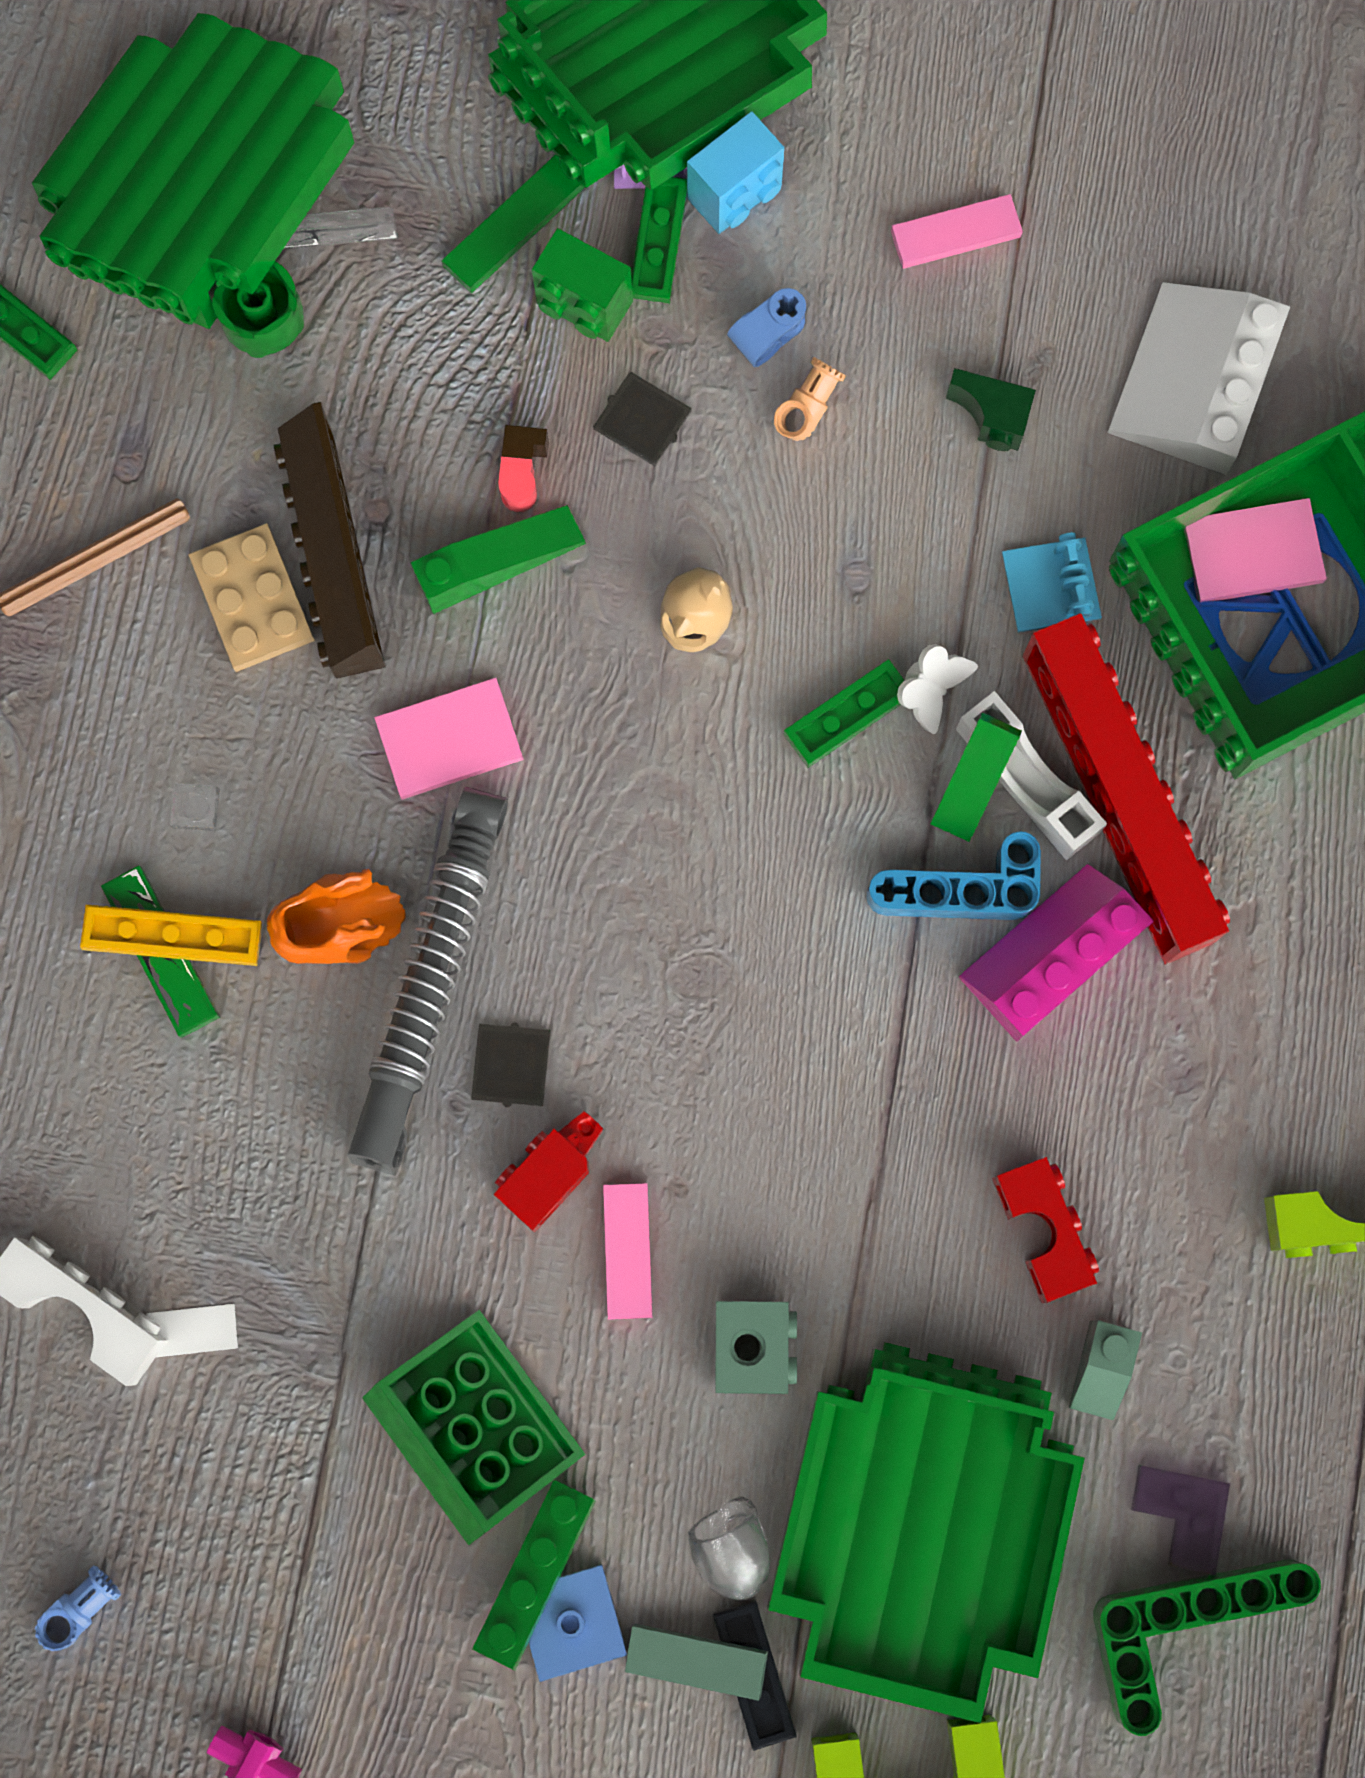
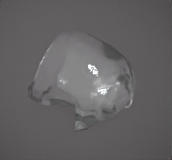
[688,1496,770,1600]

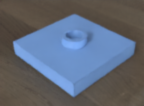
[529,1564,628,1682]

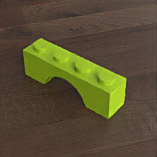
[1264,1191,1365,1258]

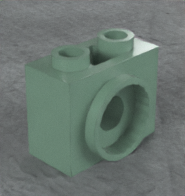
[715,1301,797,1394]

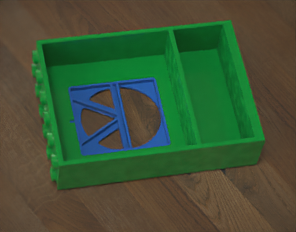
[1109,411,1365,780]

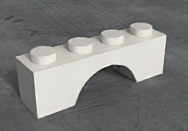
[956,691,1107,860]
[0,1236,167,1386]

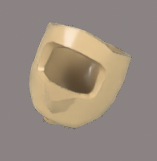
[660,567,733,652]

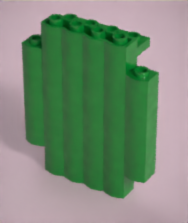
[488,0,827,190]
[32,13,355,329]
[767,1342,1085,1723]

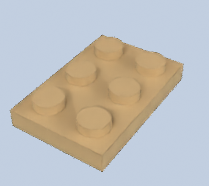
[188,523,315,672]

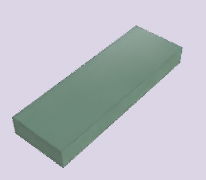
[625,1624,768,1701]

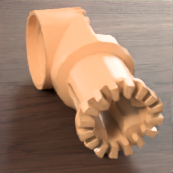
[774,357,846,441]

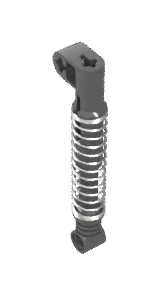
[348,787,508,1176]

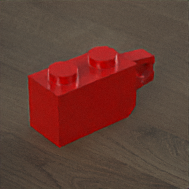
[493,1111,604,1232]

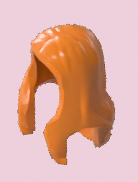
[267,869,406,964]

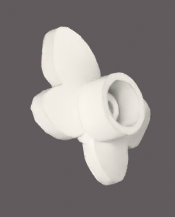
[897,644,978,734]

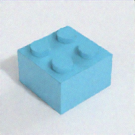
[687,111,785,234]

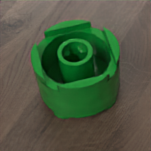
[212,262,304,358]

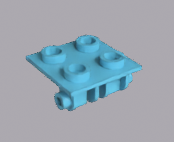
[1002,532,1102,633]

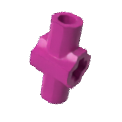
[207,1725,302,1778]

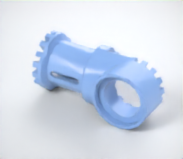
[35,1565,121,1651]

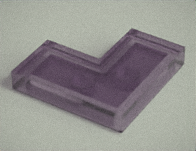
[1131,1465,1230,1575]

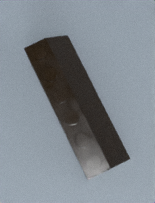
[274,402,386,679]

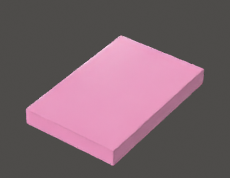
[1184,498,1327,602]
[374,678,524,800]

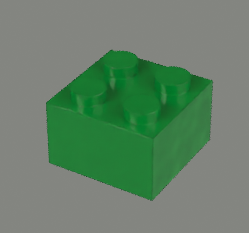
[532,228,633,342]

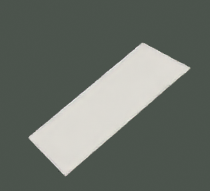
[146,1304,238,1357]

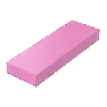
[891,194,1023,269]
[603,1183,653,1320]

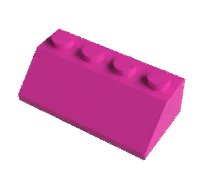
[959,864,1154,1042]

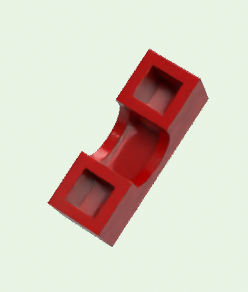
[992,1157,1099,1303]

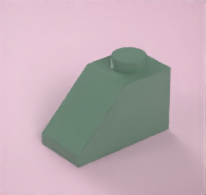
[1069,1320,1142,1420]

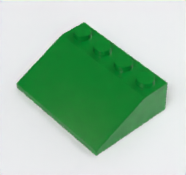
[362,1310,586,1545]

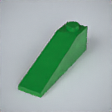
[410,505,586,614]

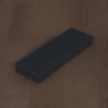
[713,1600,797,1751]

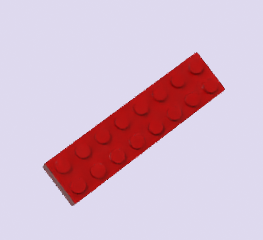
[1022,613,1230,965]

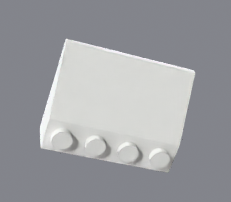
[1107,282,1290,475]

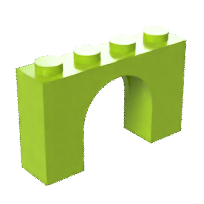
[811,1715,1005,1778]

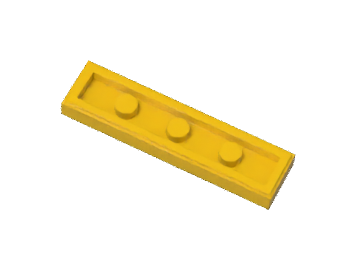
[80,904,262,966]

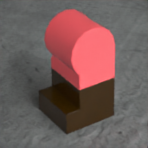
[498,425,549,512]

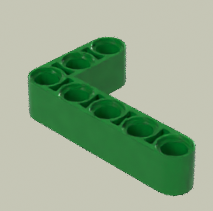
[1093,1560,1321,1736]

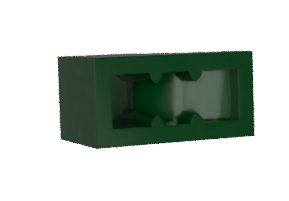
[946,368,1036,451]

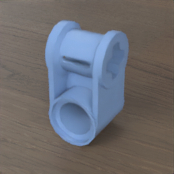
[727,288,806,368]

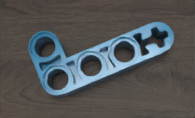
[866,831,1041,920]

